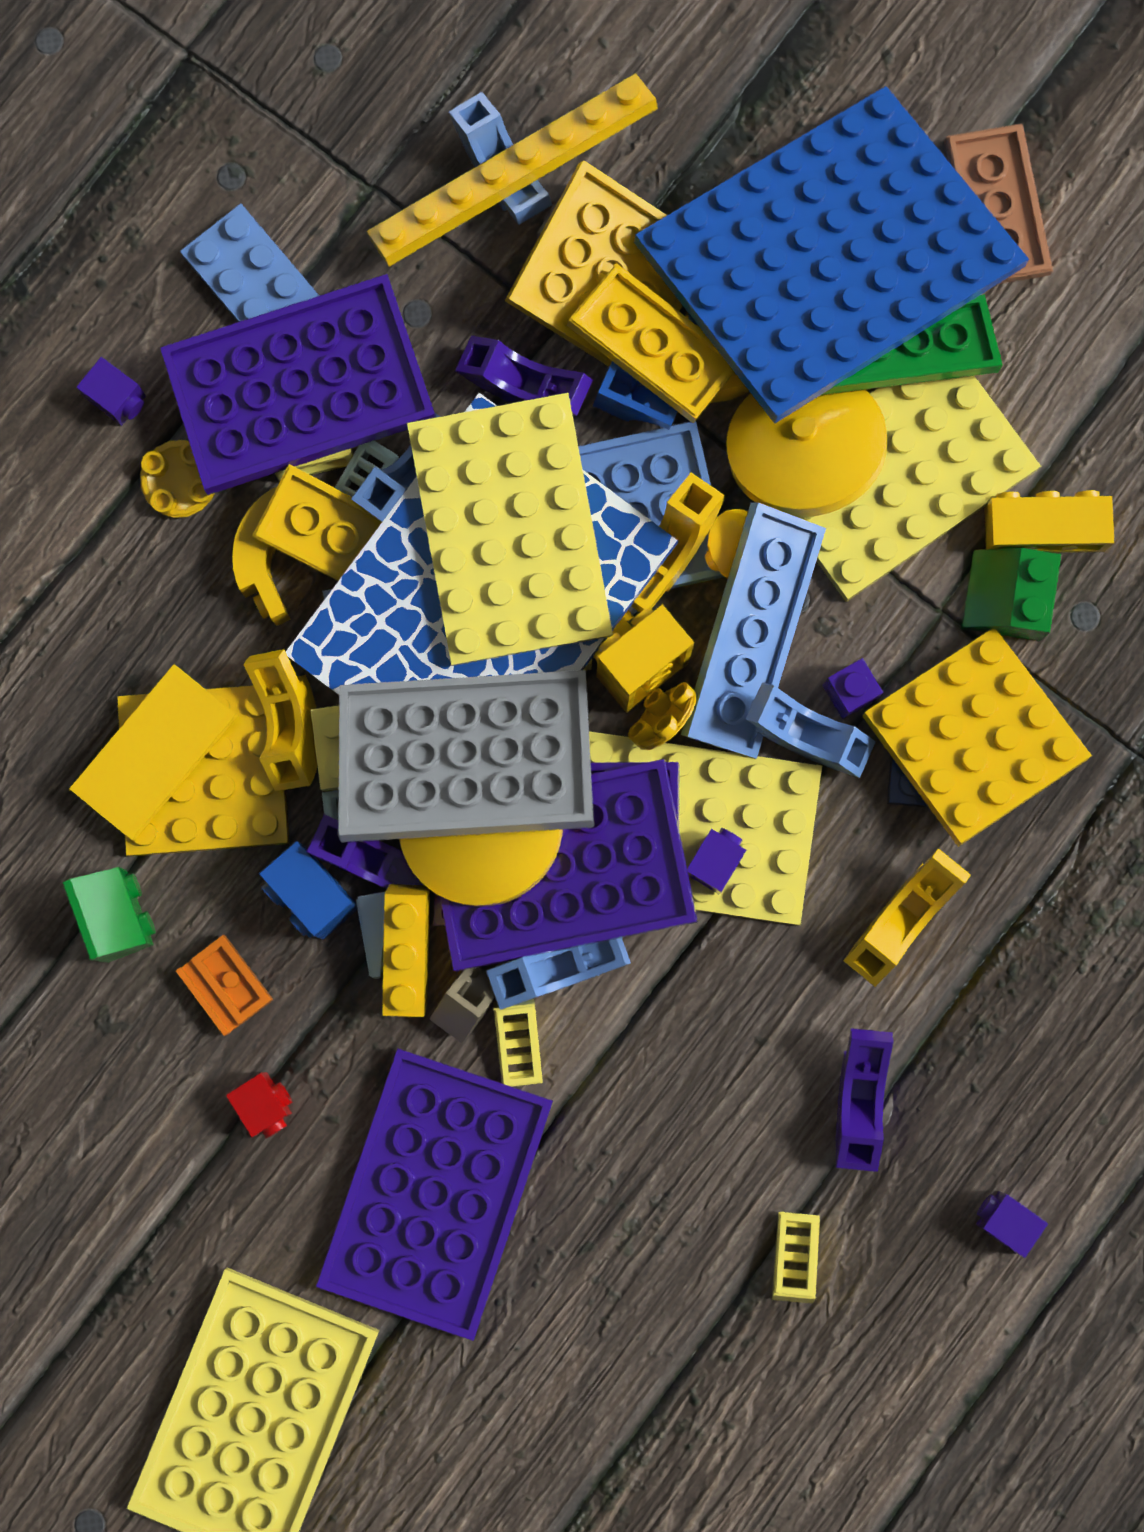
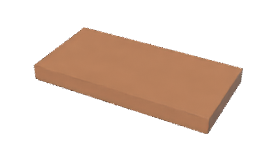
[944,124,1053,284]

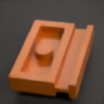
[176,935,273,1036]

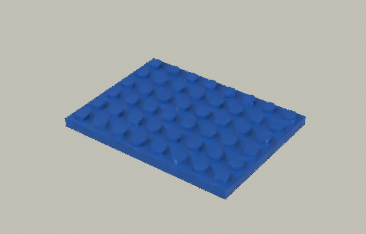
[634,86,1029,424]

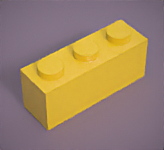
[984,490,1114,553]
[382,884,430,1017]

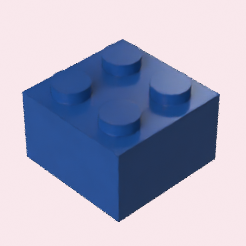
[260,841,358,940]

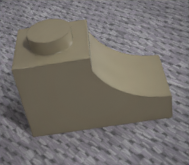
[430,961,511,1043]

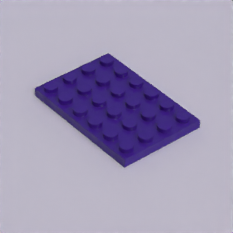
[160,274,436,495]
[440,759,698,971]
[316,1048,553,1341]

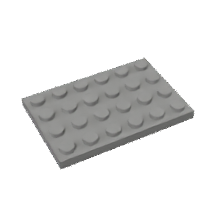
[339,670,594,842]

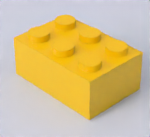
[596,604,694,713]

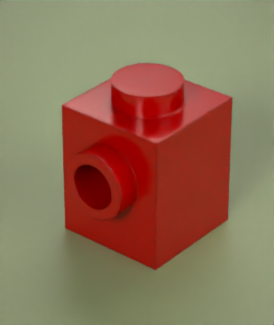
[226,1072,293,1139]

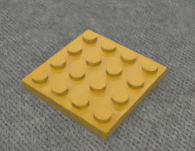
[505,160,682,367]
[862,629,1092,847]
[117,686,290,857]

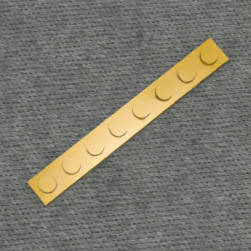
[367,73,658,267]

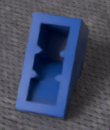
[593,361,677,430]

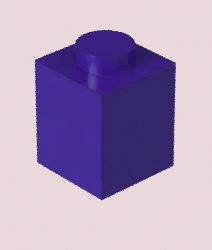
[76,357,146,426]
[822,658,884,719]
[687,828,747,895]
[976,1191,1048,1258]

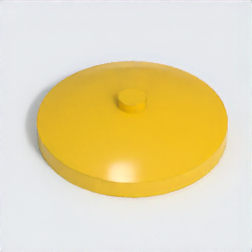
[726,390,887,517]
[399,829,563,907]

